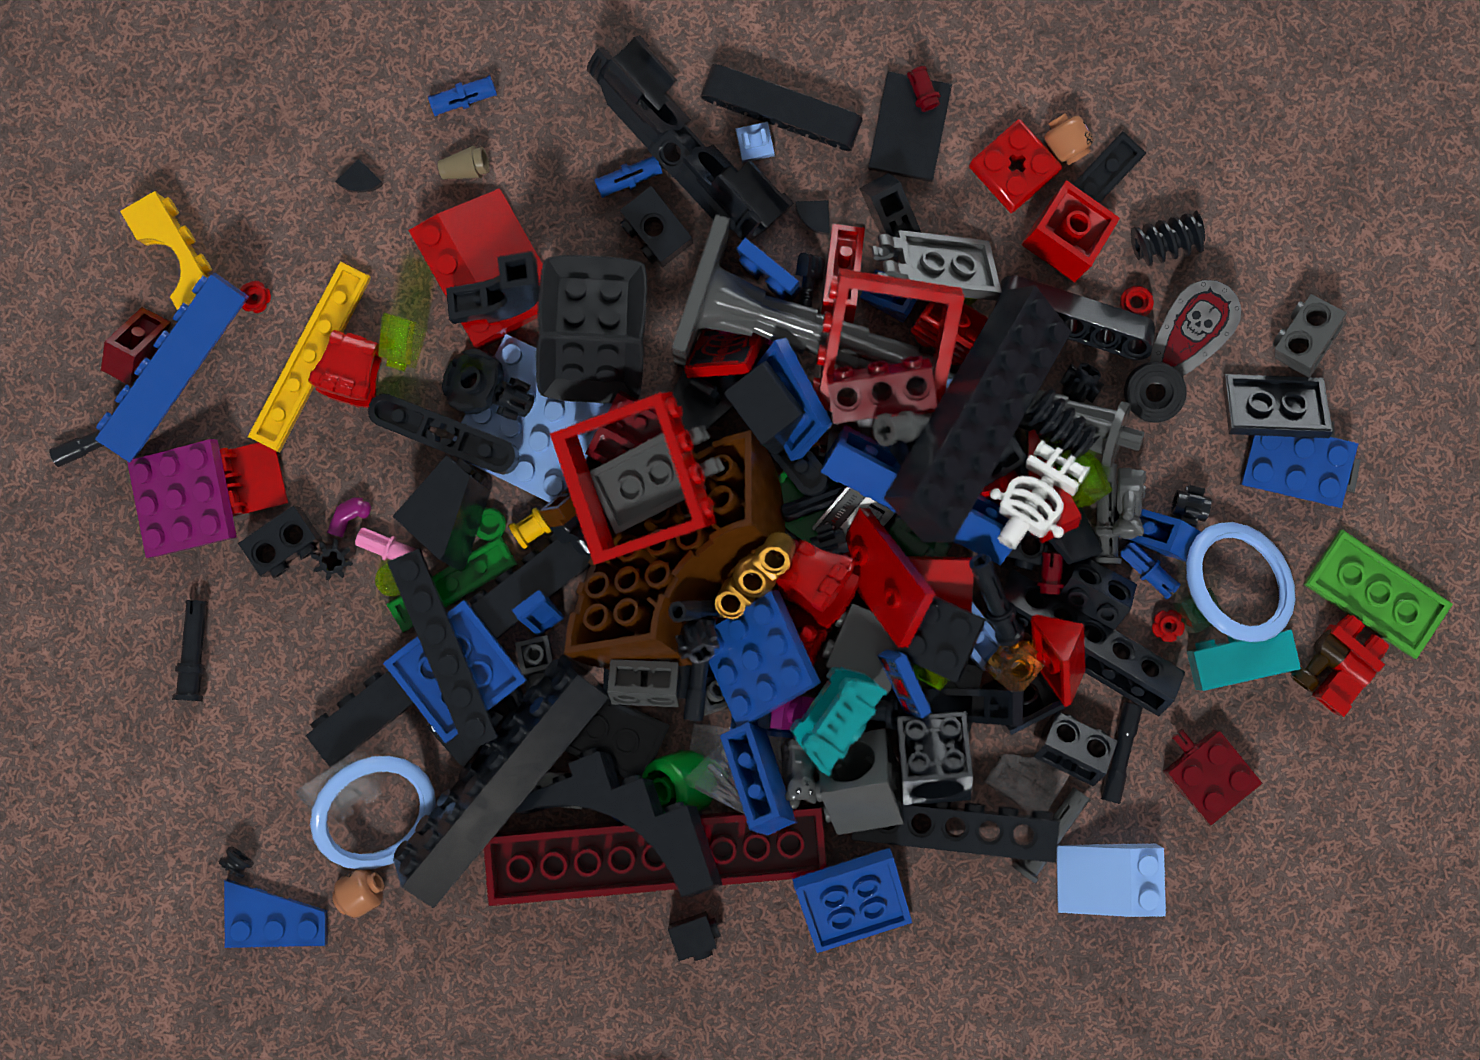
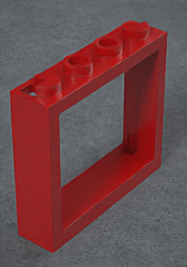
[812,268,965,418]
[550,392,716,565]

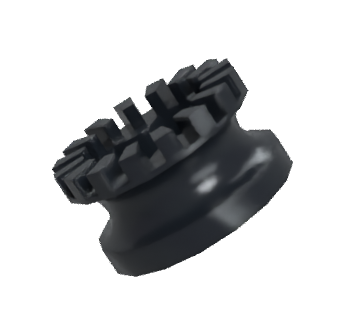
[218,847,254,878]

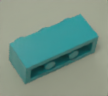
[1186,629,1301,691]

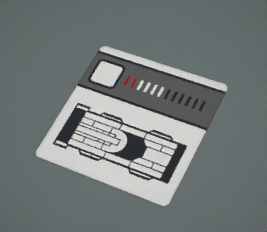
[812,486,894,537]

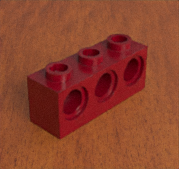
[826,356,937,424]

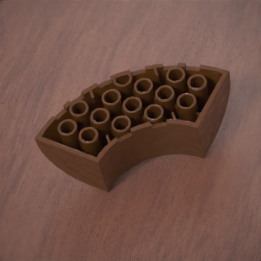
[564,430,785,669]

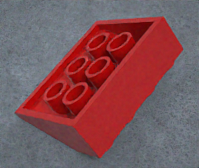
[408,188,543,349]

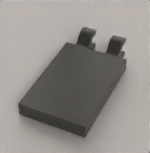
[871,230,1002,301]
[590,426,725,535]

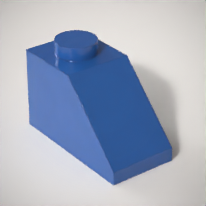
[1120,509,1201,562]

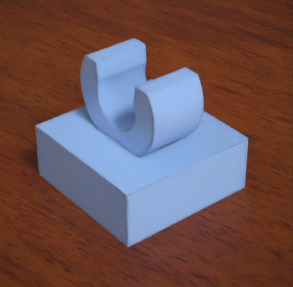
[736,122,775,163]

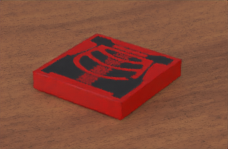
[684,329,766,378]

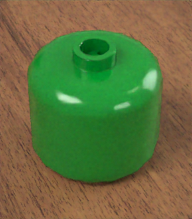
[642,750,716,813]

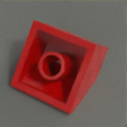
[1021,180,1120,282]

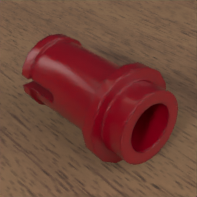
[907,66,941,112]
[1037,552,1064,594]

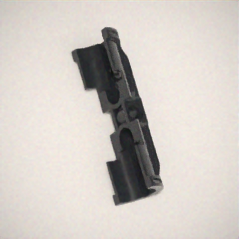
[587,35,794,241]

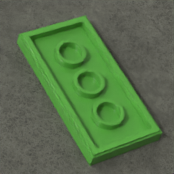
[1303,529,1453,659]

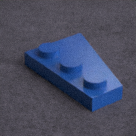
[224,879,328,948]

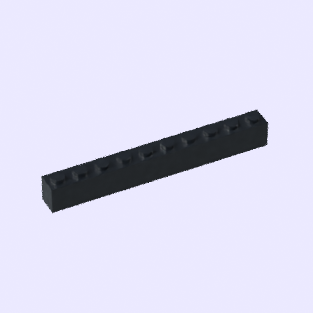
[305,534,591,767]

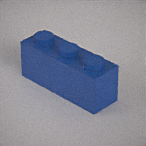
[720,722,796,836]

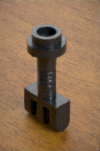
[795,252,825,308]

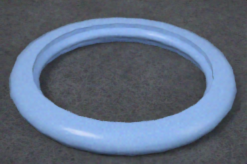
[1186,522,1296,642]
[310,756,436,870]

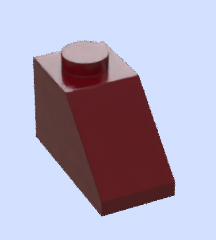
[101,307,171,385]

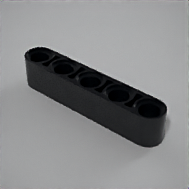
[700,64,863,151]
[995,275,1156,360]

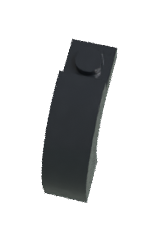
[446,251,539,324]
[902,687,1023,726]

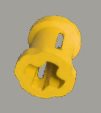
[508,507,552,549]

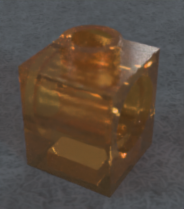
[983,640,1044,691]

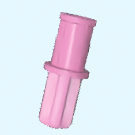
[355,528,423,561]

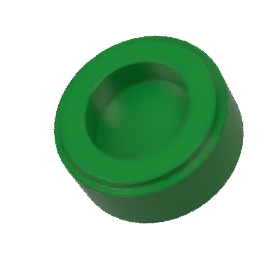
[477,508,507,541]

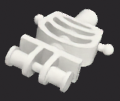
[990,440,1090,549]

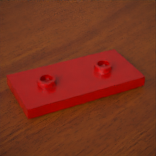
[842,508,936,648]

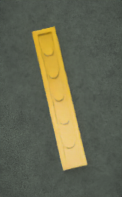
[248,261,371,453]

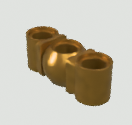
[715,532,795,619]

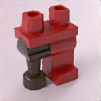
[1290,614,1389,717]

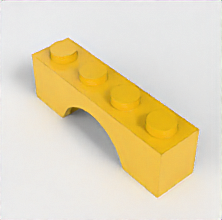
[120,191,212,310]

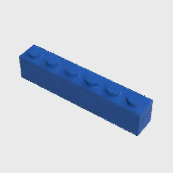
[95,273,249,463]
[821,425,1012,565]

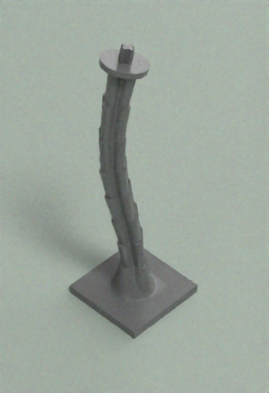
[672,215,1145,467]

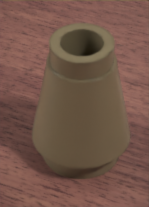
[438,146,490,180]

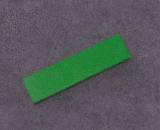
[386,536,518,633]

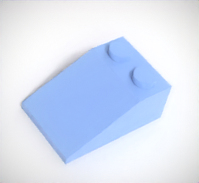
[1056,843,1166,917]

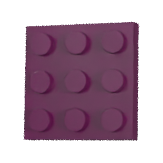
[127,439,237,558]

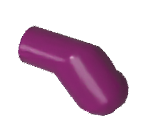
[327,497,371,538]

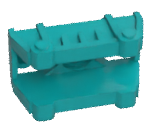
[790,667,887,776]

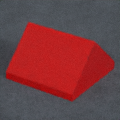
[1031,614,1085,707]

